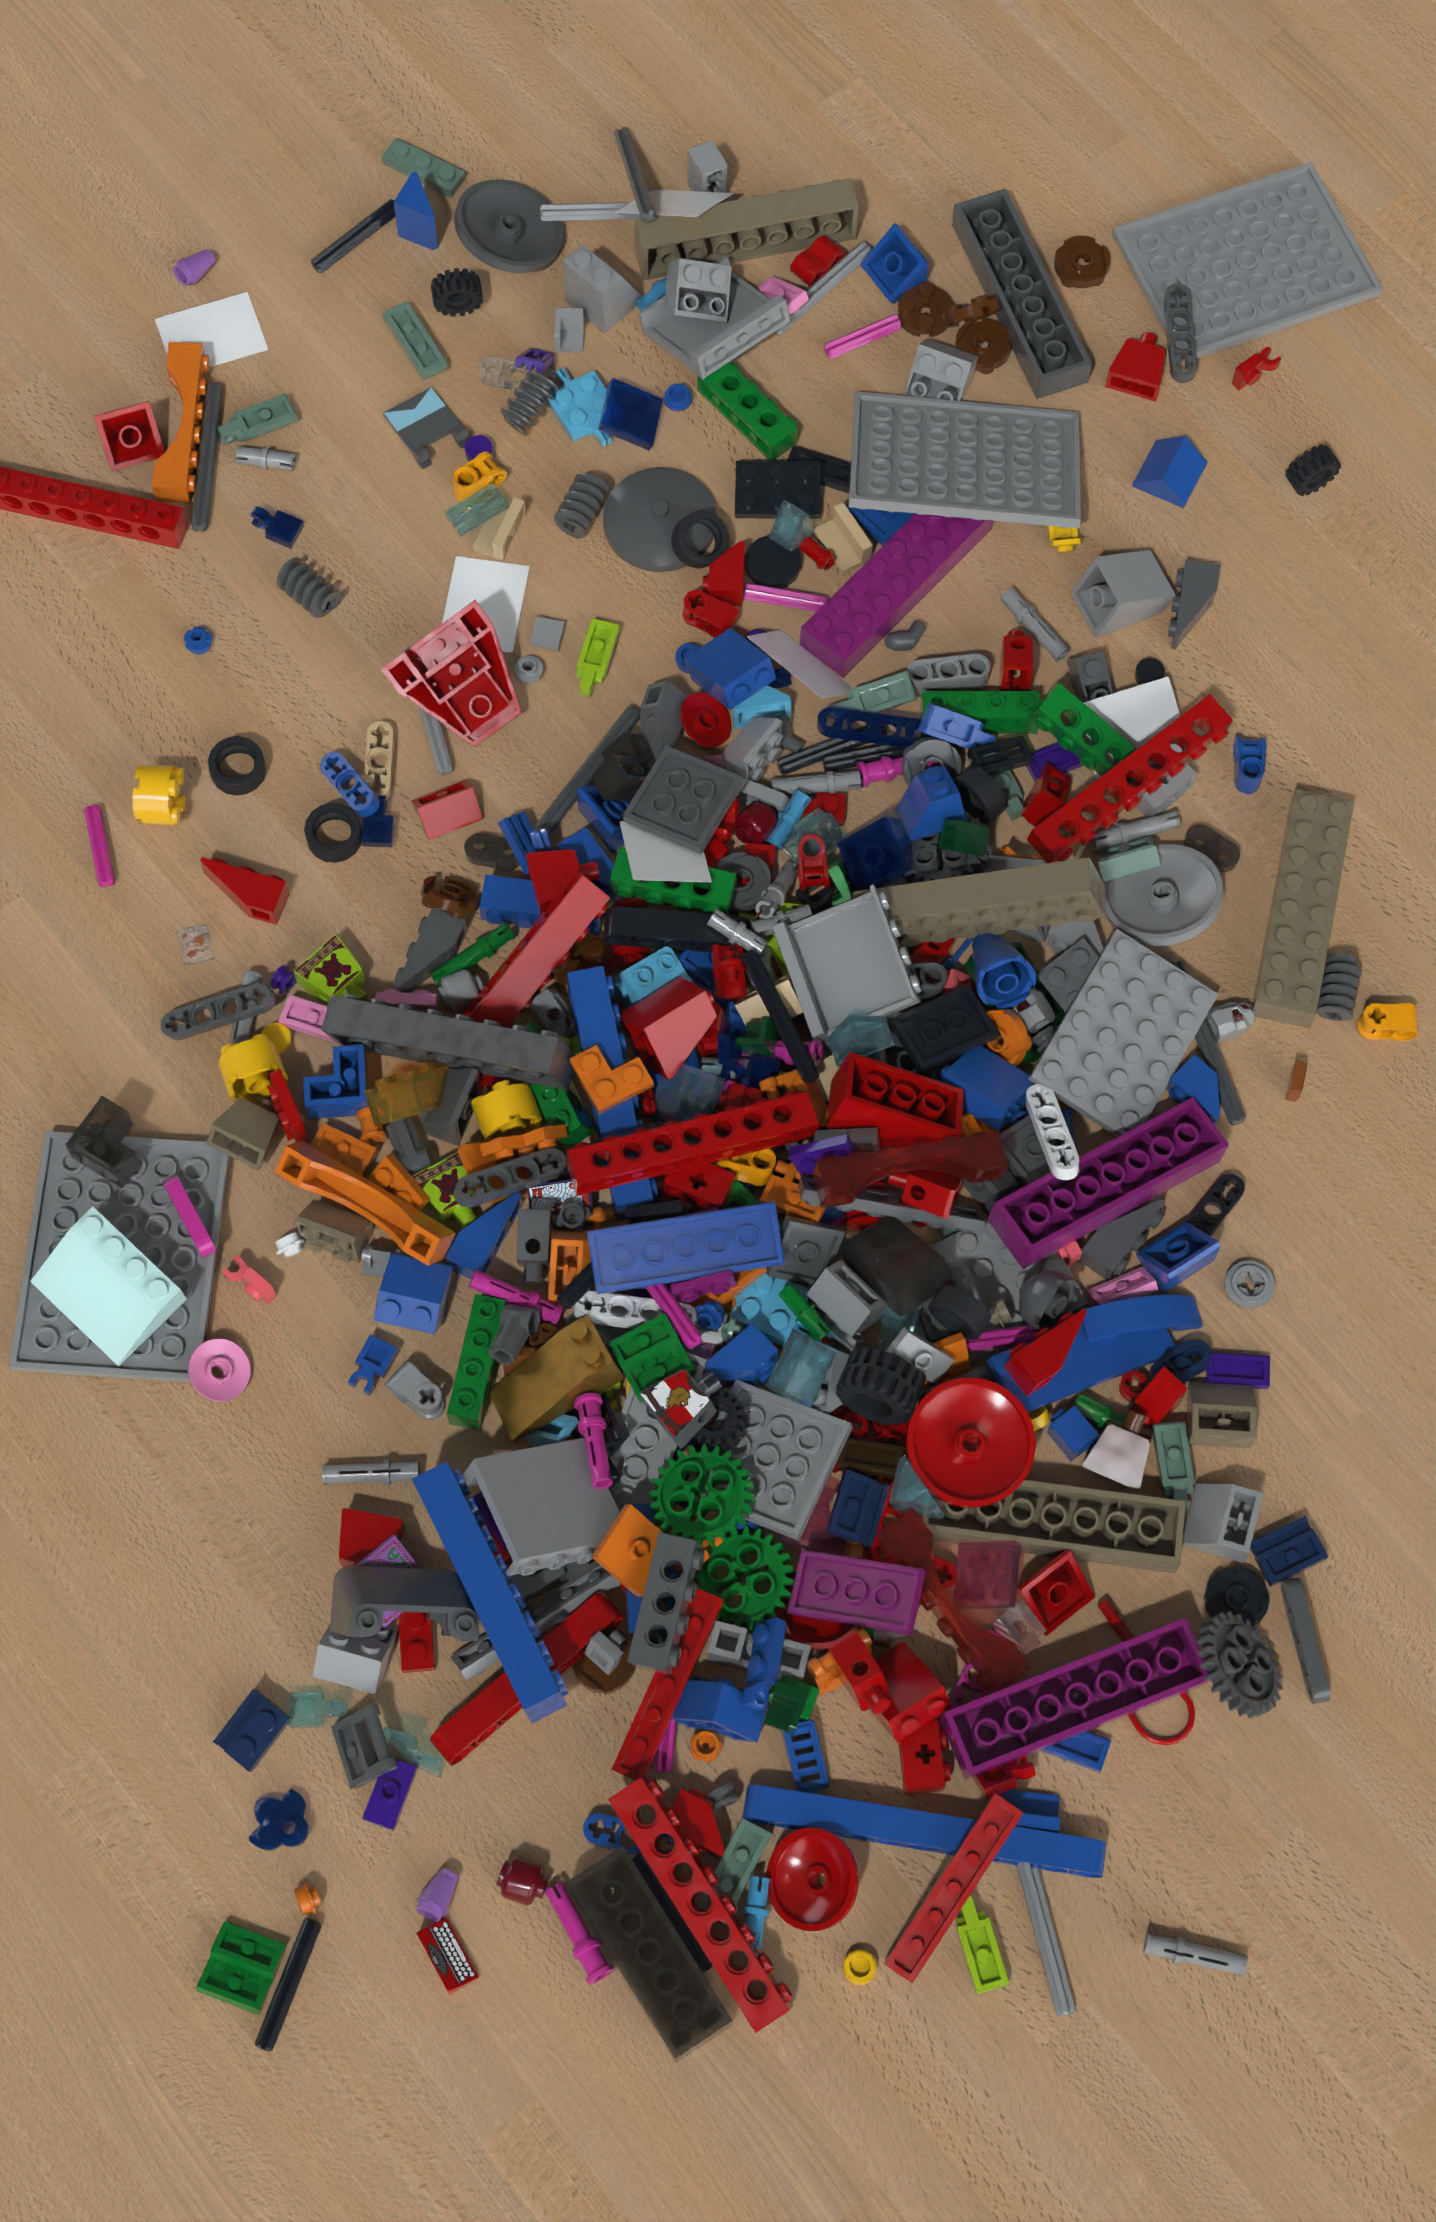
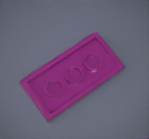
[787,1549,926,1636]

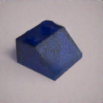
[837,815,912,891]

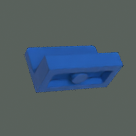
[1000,1790,1060,1833]

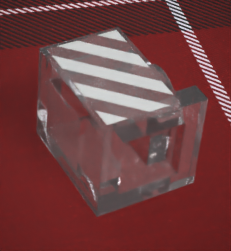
[989,1599,1046,1655]

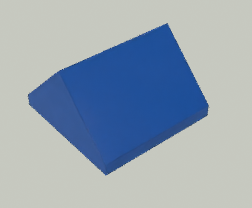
[394,171,438,250]
[860,223,929,304]
[1132,436,1207,509]
[577,784,630,853]
[1136,1221,1221,1293]

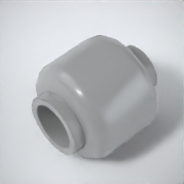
[437,969,483,1013]

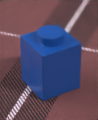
[1047,1406,1099,1462]

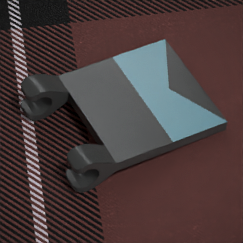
[383,387,469,469]

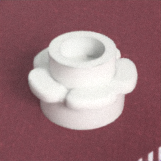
[275,1232,304,1258]

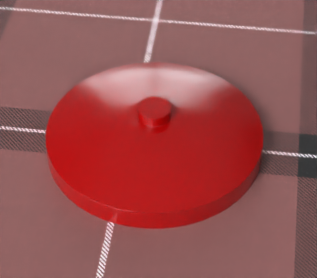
[905,1378,1036,1508]

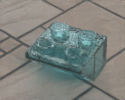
[650,1064,725,1123]
[765,1328,838,1408]

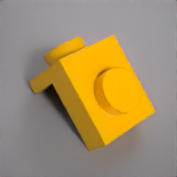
[1047,526,1081,553]

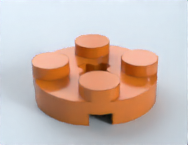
[982,1009,1032,1067]

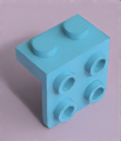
[612,946,692,1009]

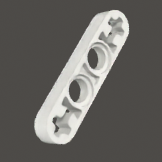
[1026,1084,1079,1180]
[573,1291,697,1335]

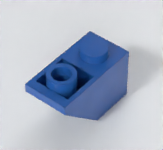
[1166,1055,1220,1125]

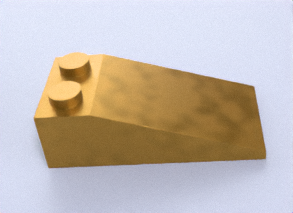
[488,1314,625,1443]

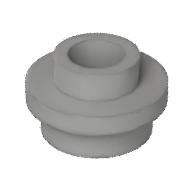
[514,656,543,684]

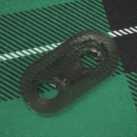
[1184,825,1240,872]
[464,833,520,871]

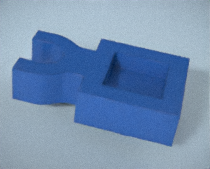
[348,1334,399,1396]

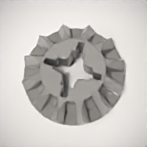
[1224,1261,1275,1310]

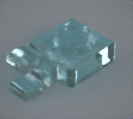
[289,1692,347,1728]

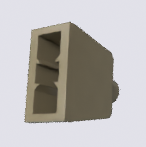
[206,1098,279,1171]

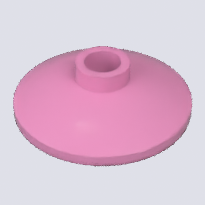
[188,1339,251,1402]

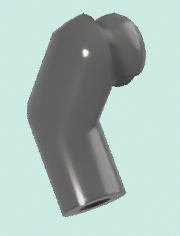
[885,621,926,651]
[775,714,804,753]

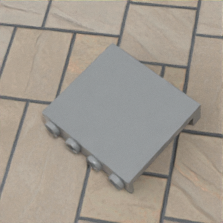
[638,256,790,380]
[772,885,922,1042]
[463,1438,620,1576]

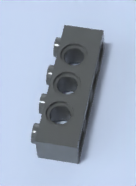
[627,1532,704,1674]

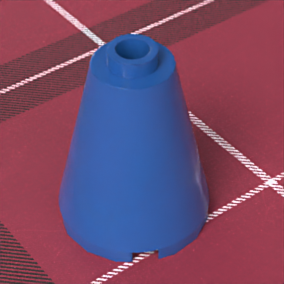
[972,933,1036,1009]

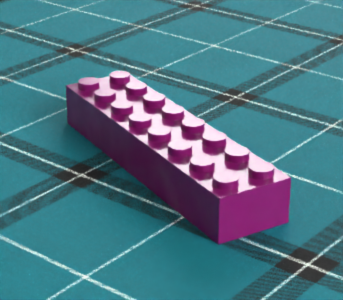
[800,513,993,679]
[987,1097,1229,1269]
[940,1617,1209,1780]

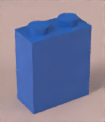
[684,628,777,710]
[939,1046,1035,1131]

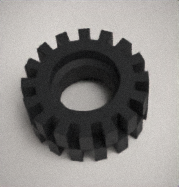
[431,268,483,317]
[1285,444,1341,496]
[694,1389,748,1451]

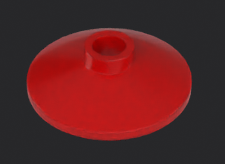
[680,692,731,748]

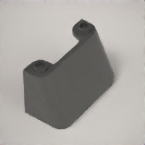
[330,1565,479,1641]

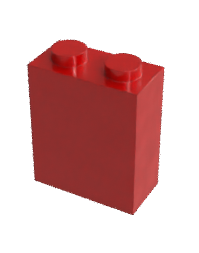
[869,1641,952,1743]

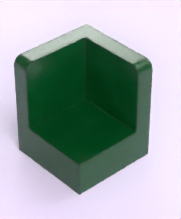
[938,819,990,857]
[735,1016,778,1057]
[764,1681,809,1736]

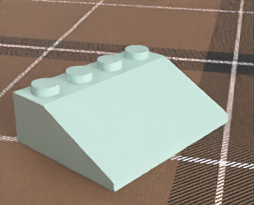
[30,1207,187,1367]

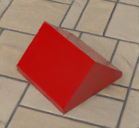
[94,400,165,471]
[1013,1549,1095,1636]

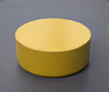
[261,1023,292,1055]
[1028,1406,1051,1431]
[843,1949,877,1985]

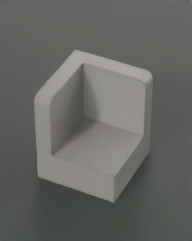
[554,308,584,353]

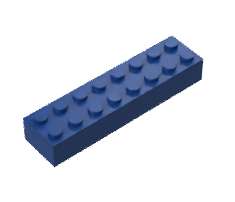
[567,966,658,1222]
[412,1461,569,1724]

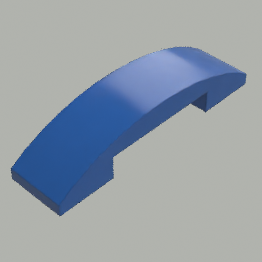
[1081,1295,1203,1342]

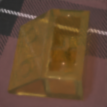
[364,1063,448,1126]

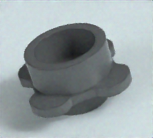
[554,1199,591,1232]

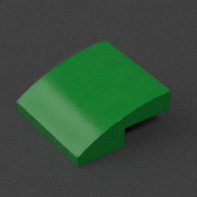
[827,857,852,907]
[609,1313,697,1404]
[196,1921,286,2015]

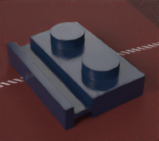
[825,1469,890,1548]
[1250,1516,1328,1587]
[213,1689,293,1772]

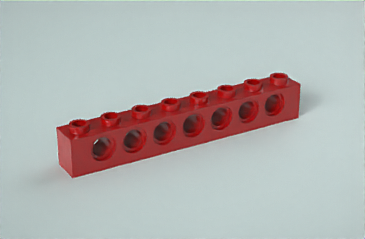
[0,467,188,549]
[1027,694,1233,863]
[566,1091,819,1196]
[608,1775,793,2033]

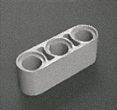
[907,654,990,697]

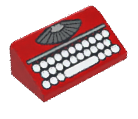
[416,1918,479,1995]

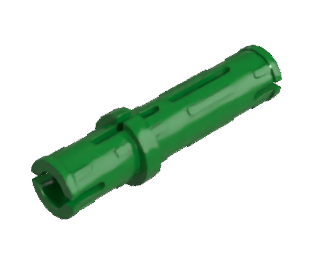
[430,923,515,986]

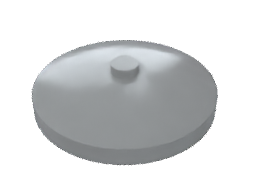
[1104,844,1224,946]

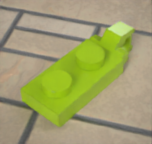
[576,618,620,697]
[955,1895,1009,1995]

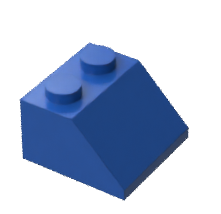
[895,765,967,842]
[373,1252,453,1334]
[705,1323,778,1387]

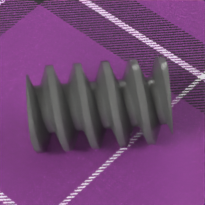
[500,370,559,436]
[554,473,609,539]
[277,557,342,618]
[1317,953,1362,1021]

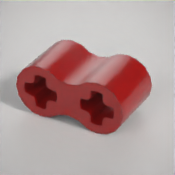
[790,235,846,287]

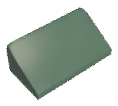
[1094,836,1160,881]

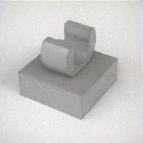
[584,1630,626,1675]

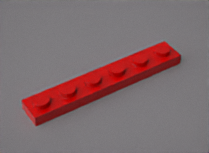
[611,1588,724,1781]
[884,1792,1024,1984]

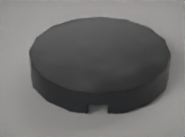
[745,535,802,588]
[1203,1566,1270,1628]

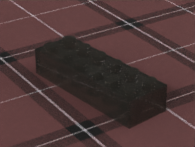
[566,1846,733,2063]

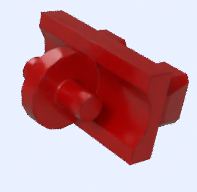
[711,944,746,1000]

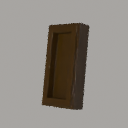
[837,1437,906,1480]

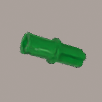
[779,1284,832,1343]
[1072,1394,1125,1428]

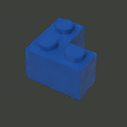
[303,1044,369,1119]
[672,1676,768,1743]

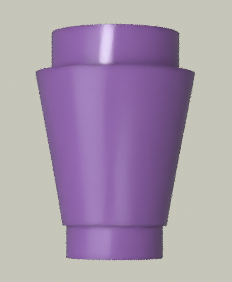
[173,249,215,286]
[416,1868,458,1922]

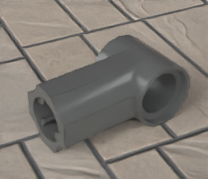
[386,1118,431,1176]
[488,1304,540,1366]

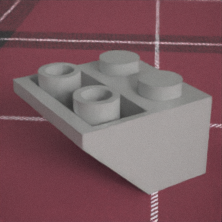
[666,258,732,323]
[904,338,979,401]
[718,717,783,783]
[807,1260,886,1337]
[1182,1483,1264,1563]
[313,1624,399,1694]

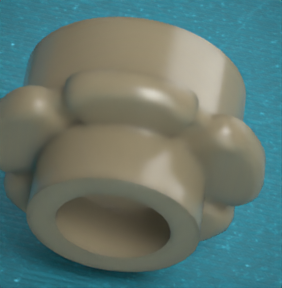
[987,1298,1013,1328]

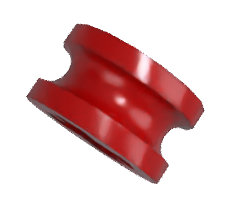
[1119,1371,1149,1402]

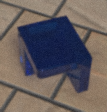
[743,1054,780,1099]

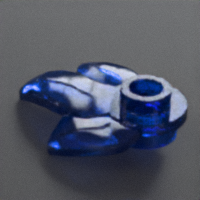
[249,1789,309,1851]

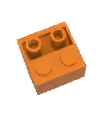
[548,1230,596,1301]

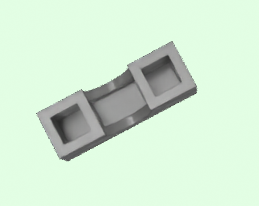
[707,1621,811,1682]

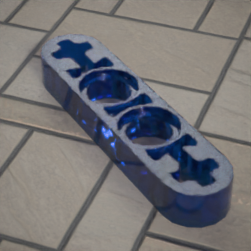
[817,707,931,748]

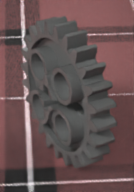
[895,813,992,884]
[1197,1612,1283,1718]

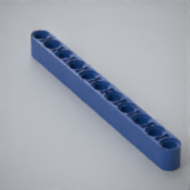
[742,1784,1107,1878]

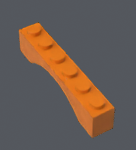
[152,342,210,503]
[274,1141,456,1266]

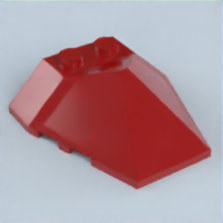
[381,599,522,747]

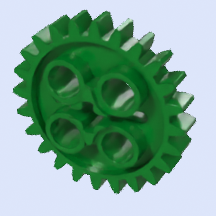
[649,1444,755,1548]
[694,1526,796,1632]

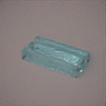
[445,483,509,536]

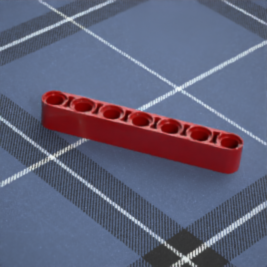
[430,1591,624,1766]

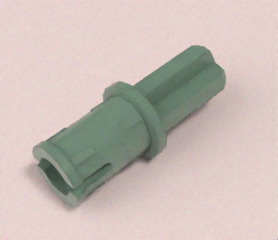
[721,1318,745,1344]

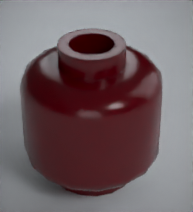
[735,802,777,844]
[497,1856,549,1906]

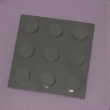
[622,745,745,854]

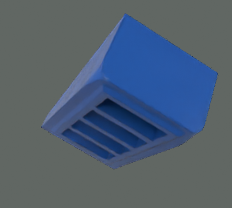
[781,1720,830,1793]

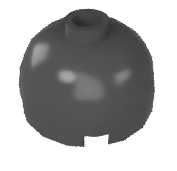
[1019,1271,1079,1332]

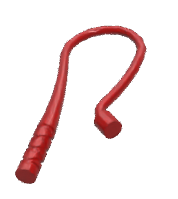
[1097,1599,1195,1746]

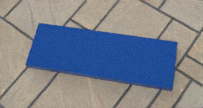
[587,1201,785,1295]
[987,1325,1176,1412]

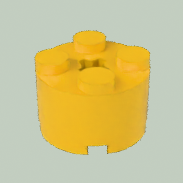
[133,764,186,825]
[218,1034,288,1104]
[471,1080,542,1142]

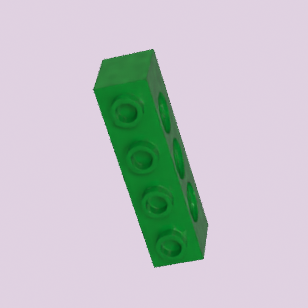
[697,362,798,461]
[1030,683,1137,783]
[920,691,1040,734]
[610,847,737,915]
[523,1022,597,1146]
[447,1294,506,1430]

